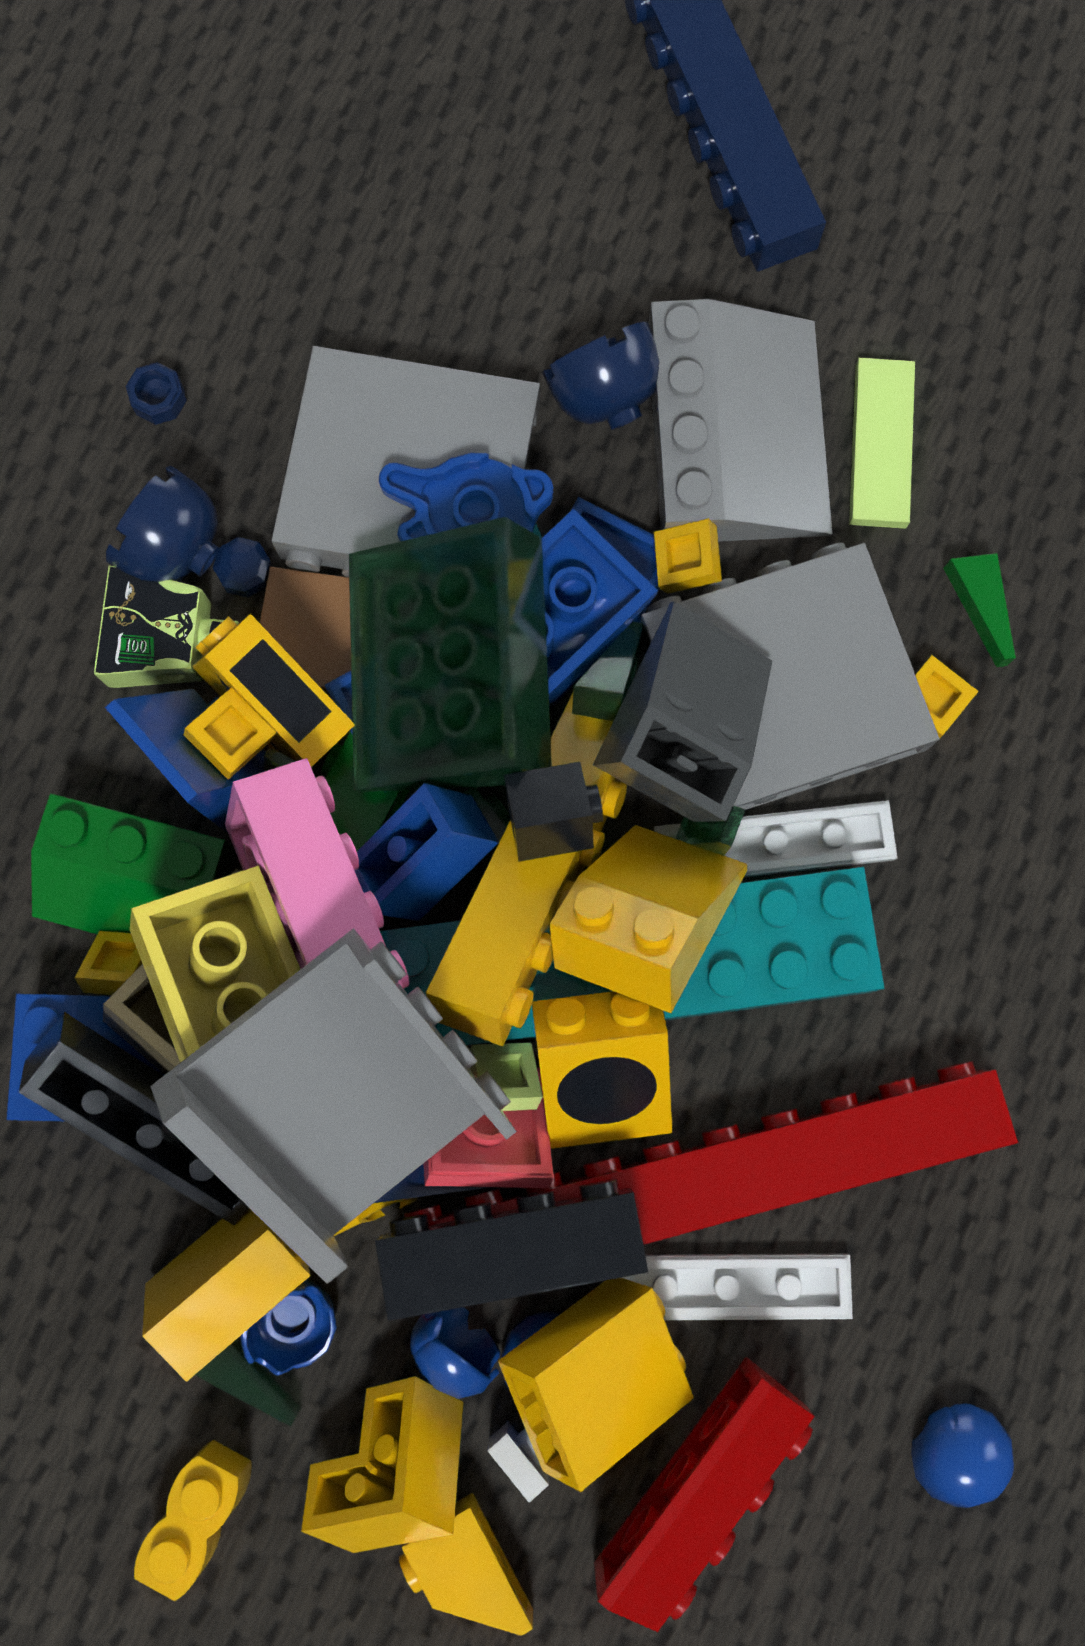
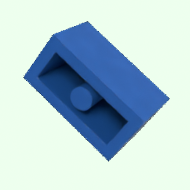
[354,783,499,921]

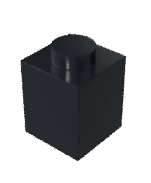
[504,762,603,862]

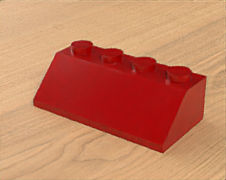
[594,1357,815,1632]

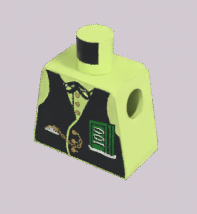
[94,566,239,688]

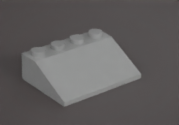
[648,299,833,541]

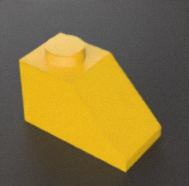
[399,1493,533,1636]

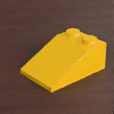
[550,825,747,1013]

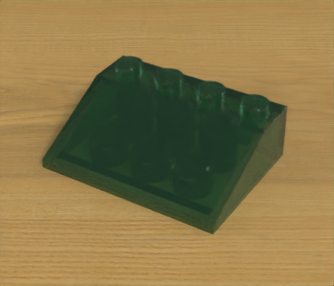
[349,517,552,792]

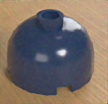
[542,321,660,430]
[106,465,220,582]

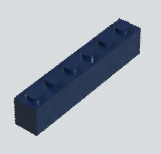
[625,0,826,272]

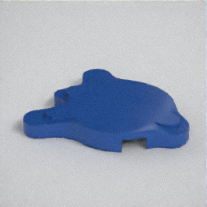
[379,453,553,603]

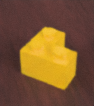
[301,1376,463,1553]

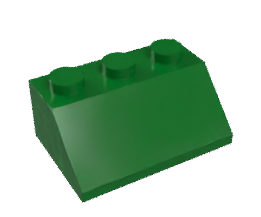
[31,793,236,934]

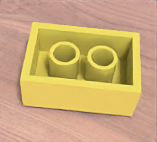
[130,865,300,1063]

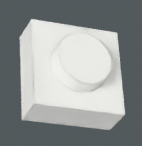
[487,1421,549,1503]

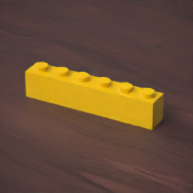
[426,690,627,1046]

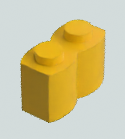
[134,1440,252,1601]

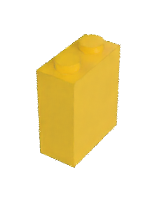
[142,1208,311,1382]
[498,1278,694,1492]

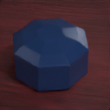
[125,362,187,425]
[213,537,273,598]

